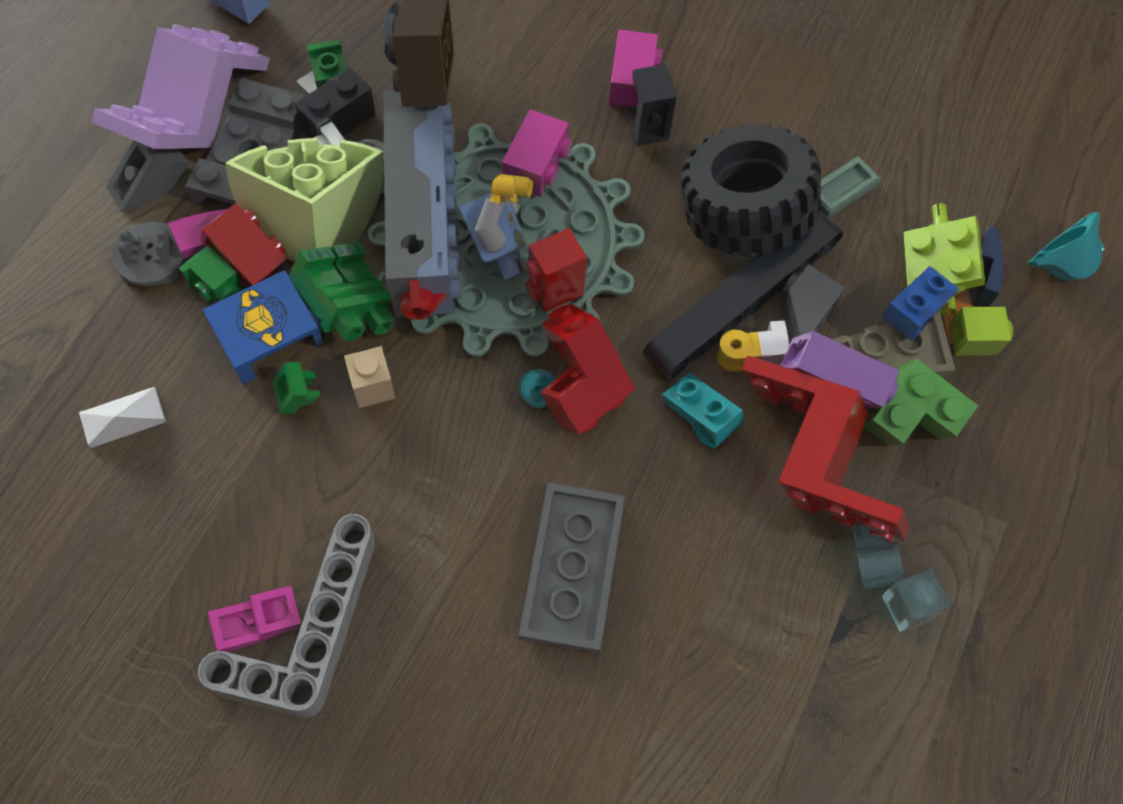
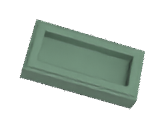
[820,156,881,218]

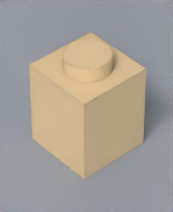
[344,346,395,408]

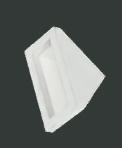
[79,387,166,448]

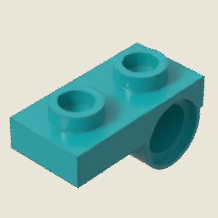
[662,373,744,449]

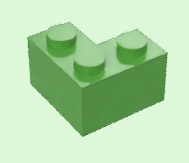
[864,359,978,446]

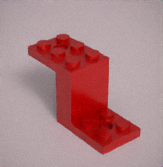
[741,355,910,543]

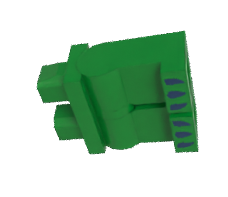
[289,242,395,342]

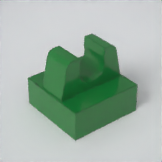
[272,362,320,414]

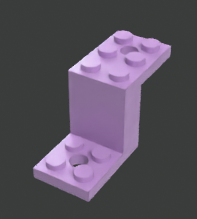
[91,24,270,149]

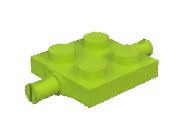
[903,203,985,316]

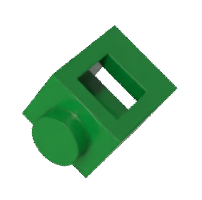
[307,39,347,88]
[179,245,244,303]

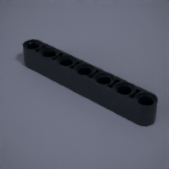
[642,211,844,380]

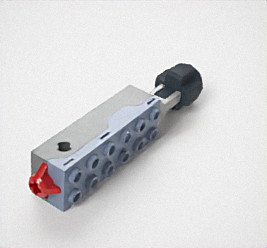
[384,0,461,320]

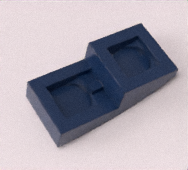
[973,226,1003,307]

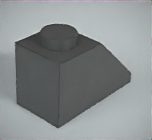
[106,140,188,212]
[782,264,846,343]

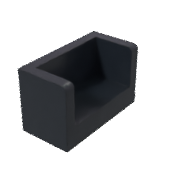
[627,64,677,146]

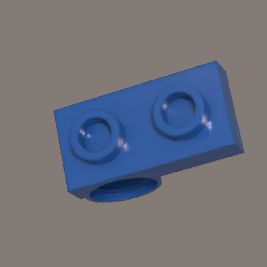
[882,266,959,341]

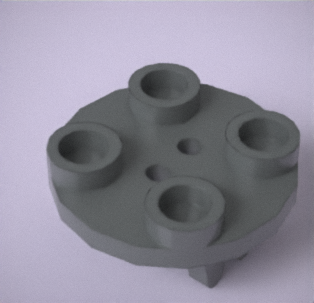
[112,221,186,287]

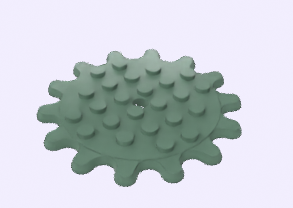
[368,123,645,358]

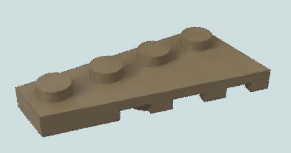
[832,310,955,377]

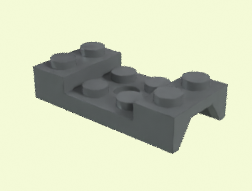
[185,78,305,205]

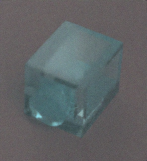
[882,569,951,633]

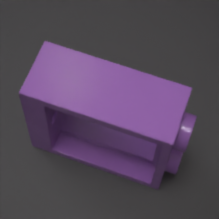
[780,331,899,409]

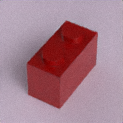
[200,203,287,289]
[525,228,587,312]
[541,304,620,379]
[540,358,636,435]

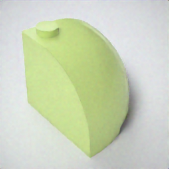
[225,138,384,262]

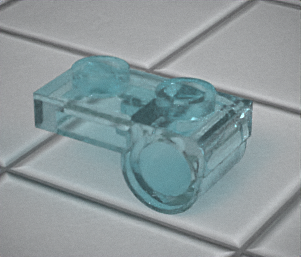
[853,523,905,590]

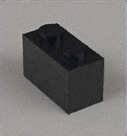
[294,68,376,138]

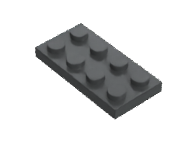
[518,482,625,654]

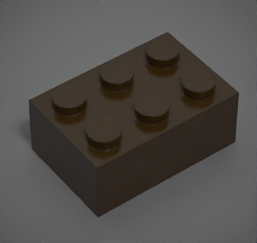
[388,0,455,106]

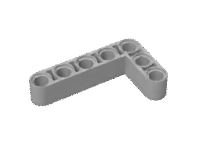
[198,514,375,718]

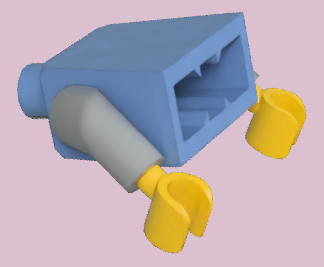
[459,174,533,280]

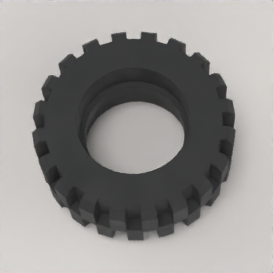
[681,123,821,257]

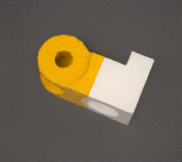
[717,320,789,372]

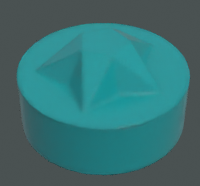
[519,369,556,408]

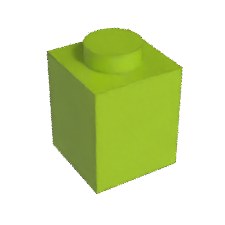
[949,307,1013,356]

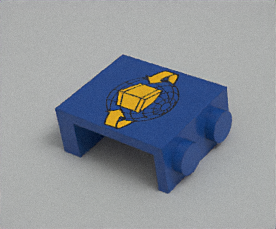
[202,270,324,384]

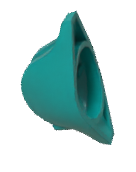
[1027,211,1106,281]

